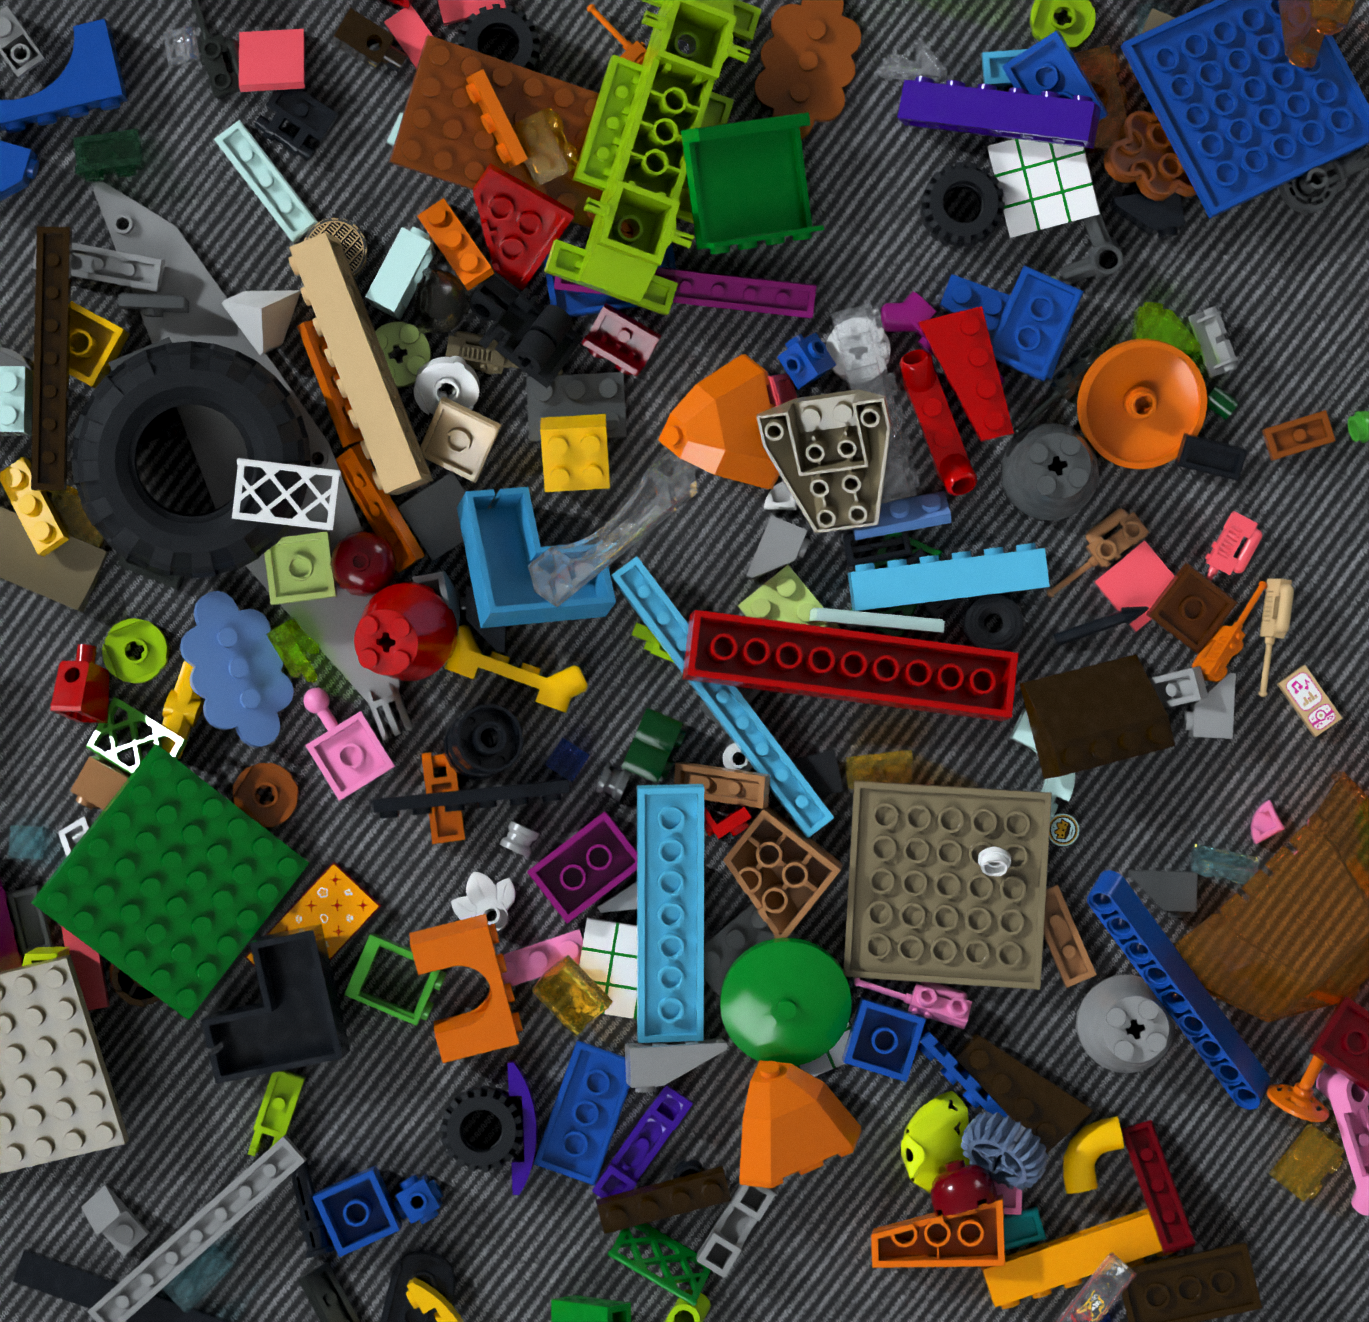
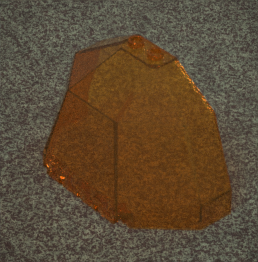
[1173,771,1369,1023]

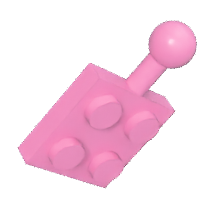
[303,688,396,801]

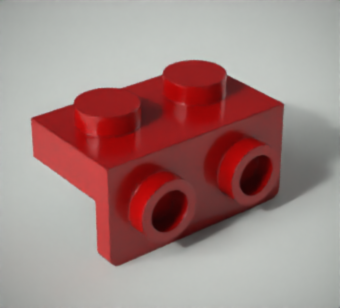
[704,806,752,839]

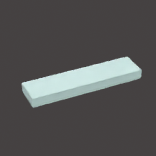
[214,120,318,243]
[809,608,945,633]

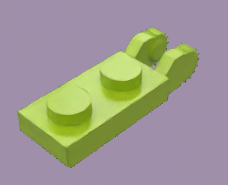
[248,1070,306,1157]

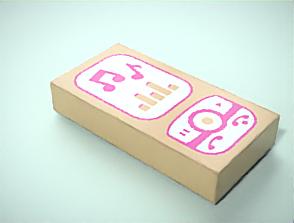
[1277,665,1342,737]

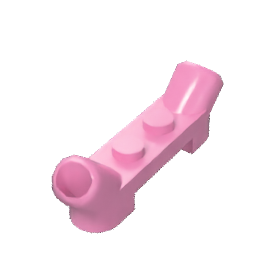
[1316,1067,1369,1216]

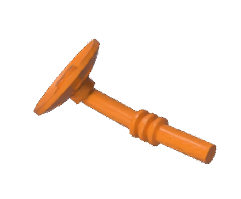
[1266,1055,1329,1122]

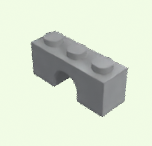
[696,1184,776,1278]

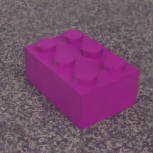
[527,811,637,923]

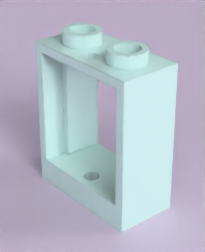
[365,226,436,320]

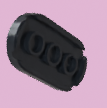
[380,1250,456,1322]

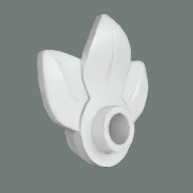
[451,872,516,932]

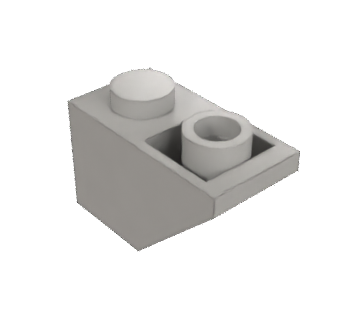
[0,6,45,78]

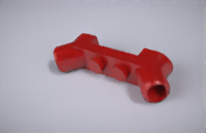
[899,349,978,496]

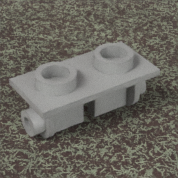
[1188,306,1238,378]

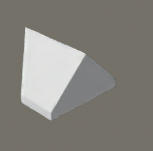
[221,290,301,355]

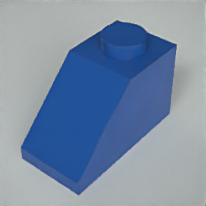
[0,140,39,201]

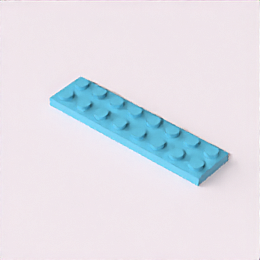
[637,784,704,1043]

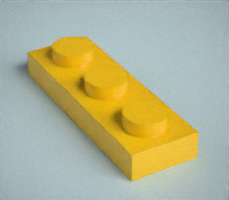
[0,457,70,557]

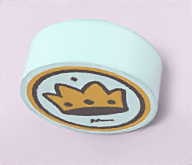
[1049,813,1079,846]

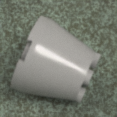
[1076,974,1175,1073]

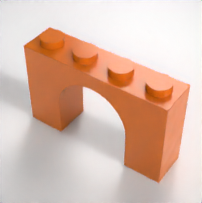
[409,914,523,1063]

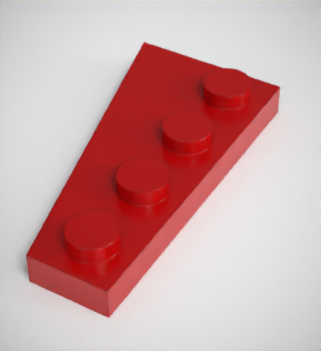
[917,306,1014,442]

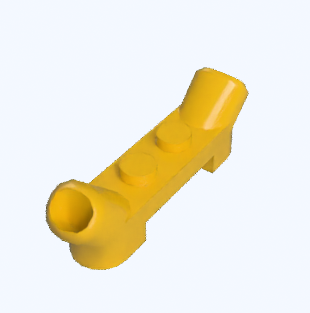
[444,625,588,713]

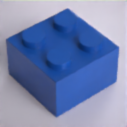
[842,997,926,1082]
[313,1165,403,1257]

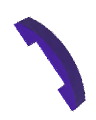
[507,1060,538,1195]
[592,1084,693,1198]

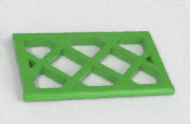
[86,697,187,775]

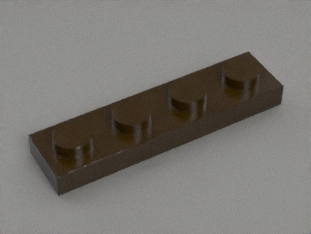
[596,1166,731,1234]

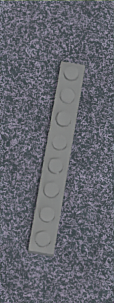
[87,1135,307,1322]

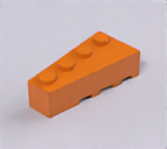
[871,1194,1005,1268]

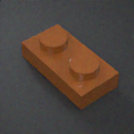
[1262,410,1336,461]

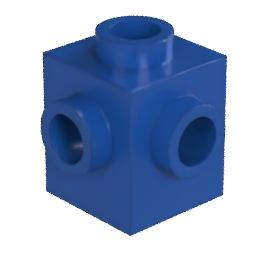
[777,332,836,390]
[394,1174,444,1224]

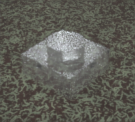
[163,26,200,66]

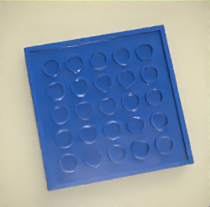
[1121,0,1369,219]

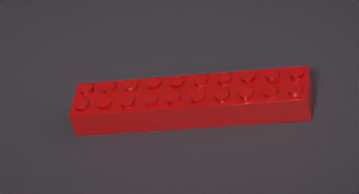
[682,610,1018,721]

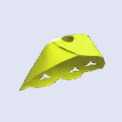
[901,1091,970,1194]

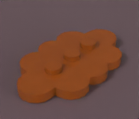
[755,0,861,141]
[1104,111,1196,201]

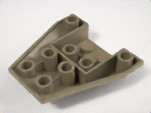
[756,389,891,533]

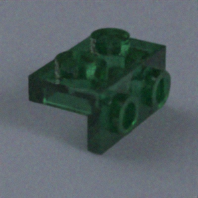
[73,129,145,182]

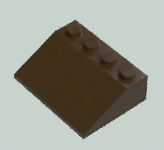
[1020,654,1175,779]

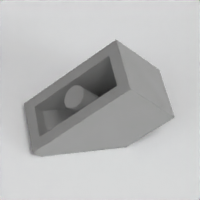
[746,515,810,580]
[1184,673,1236,739]

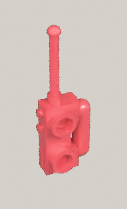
[1205,511,1263,581]

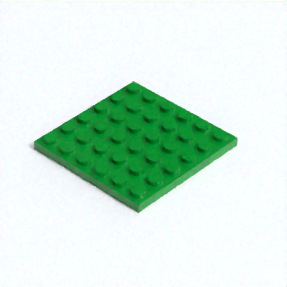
[31,744,309,1020]

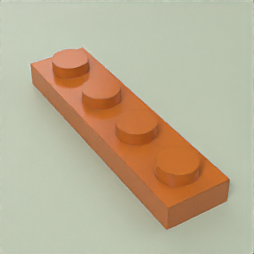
[297,320,364,448]
[336,444,425,573]

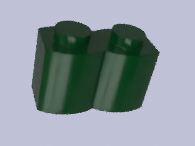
[621,707,686,783]

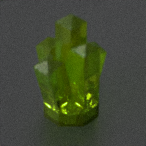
[266,617,320,683]

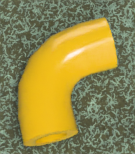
[1063,1116,1124,1194]

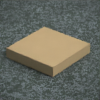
[420,396,502,483]

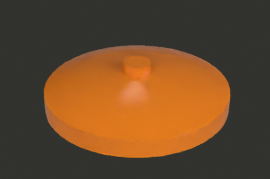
[1077,338,1207,469]

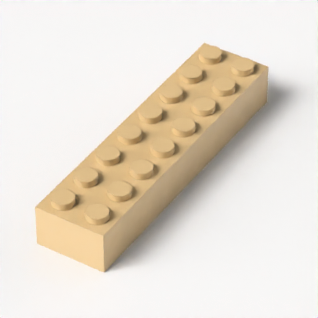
[288,232,433,495]

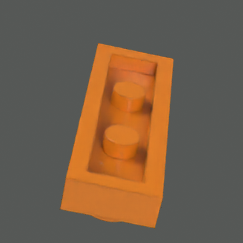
[466,69,528,168]
[417,198,495,291]

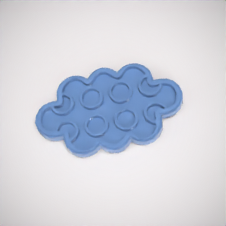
[180,591,294,748]

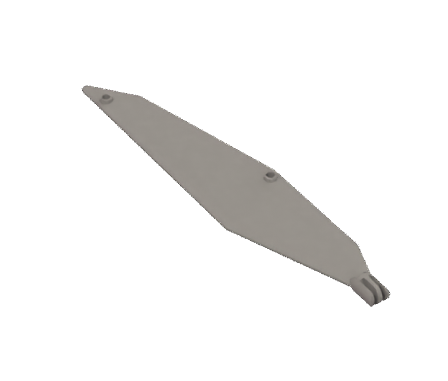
[94,182,413,741]

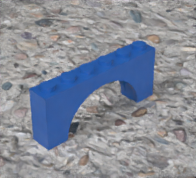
[0,19,128,133]

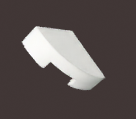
[764,481,797,510]

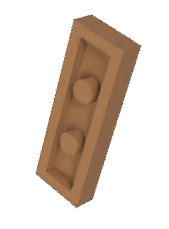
[674,762,770,809]
[1043,884,1097,988]

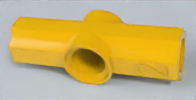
[154,660,204,759]

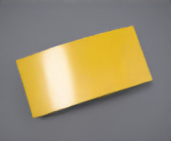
[406,1277,464,1322]

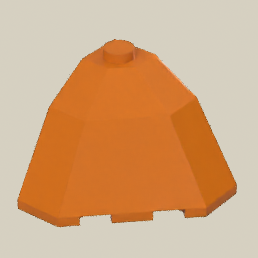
[658,354,780,489]
[739,1060,862,1188]

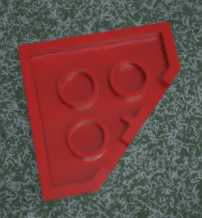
[473,163,575,291]

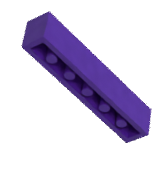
[897,76,1101,149]

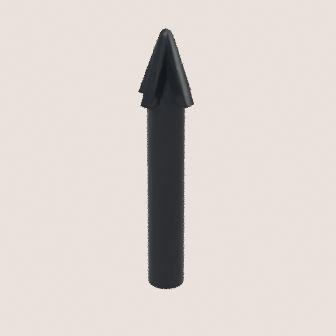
[1054,606,1149,646]

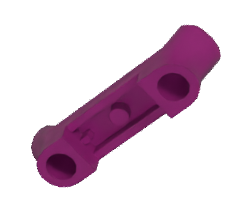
[881,291,1005,385]

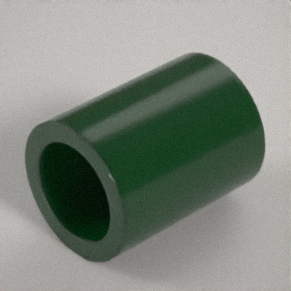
[1207,384,1240,420]

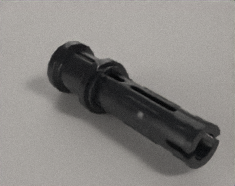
[290,1155,335,1258]

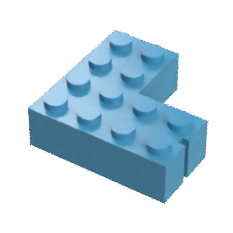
[457,487,616,628]

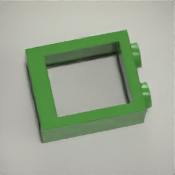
[344,933,447,1026]

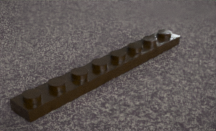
[31,226,72,491]

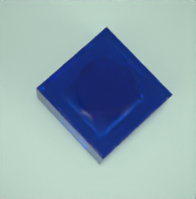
[545,738,590,783]

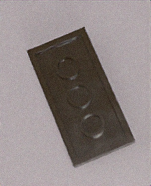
[1118,1241,1262,1322]

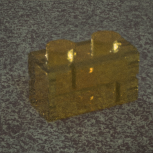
[1269,1123,1344,1202]

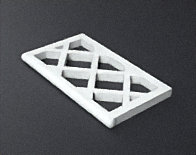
[232,458,341,530]

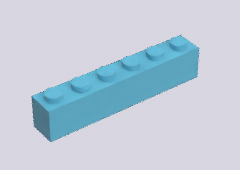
[848,543,1050,611]

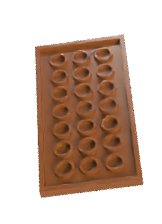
[389,35,633,238]

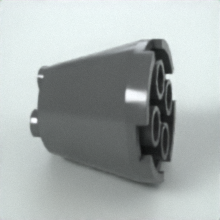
[1000,423,1099,521]

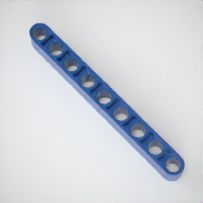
[1087,870,1270,1110]

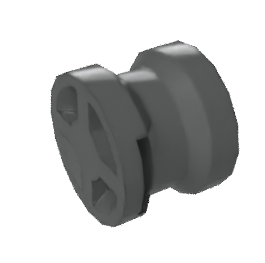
[595,762,632,802]

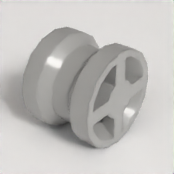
[500,820,540,857]

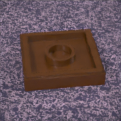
[1146,563,1238,654]

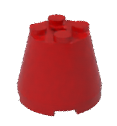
[354,582,458,681]

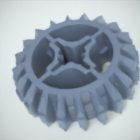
[960,1112,1049,1190]

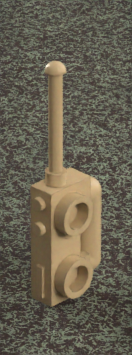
[1258,579,1294,697]

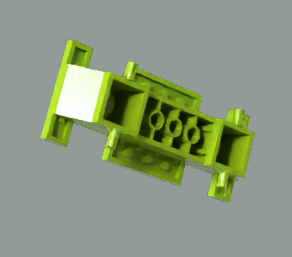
[544,0,762,316]

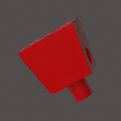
[50,644,109,723]

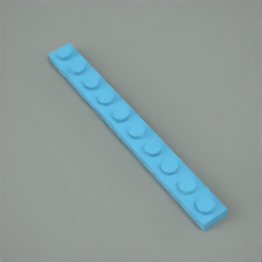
[611,556,834,838]

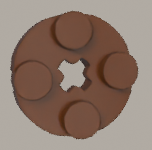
[233,763,299,827]

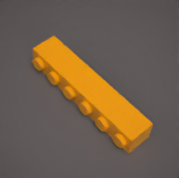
[980,1208,1171,1309]

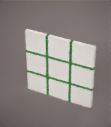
[987,139,1101,238]
[572,917,637,1019]

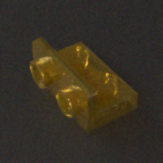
[844,750,913,789]

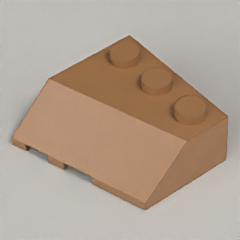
[723,805,843,938]

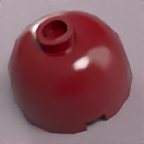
[330,531,397,597]
[931,1159,998,1216]

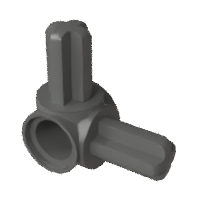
[1061,214,1123,285]

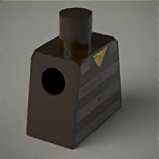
[331,8,407,72]

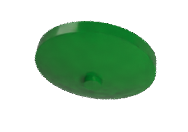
[720,938,852,1066]

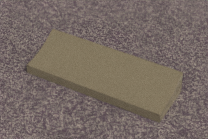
[0,507,109,612]

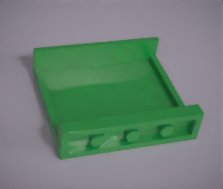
[681,112,824,254]

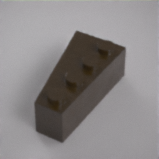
[952,1033,1093,1153]

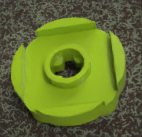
[1030,0,1096,50]
[102,618,169,684]

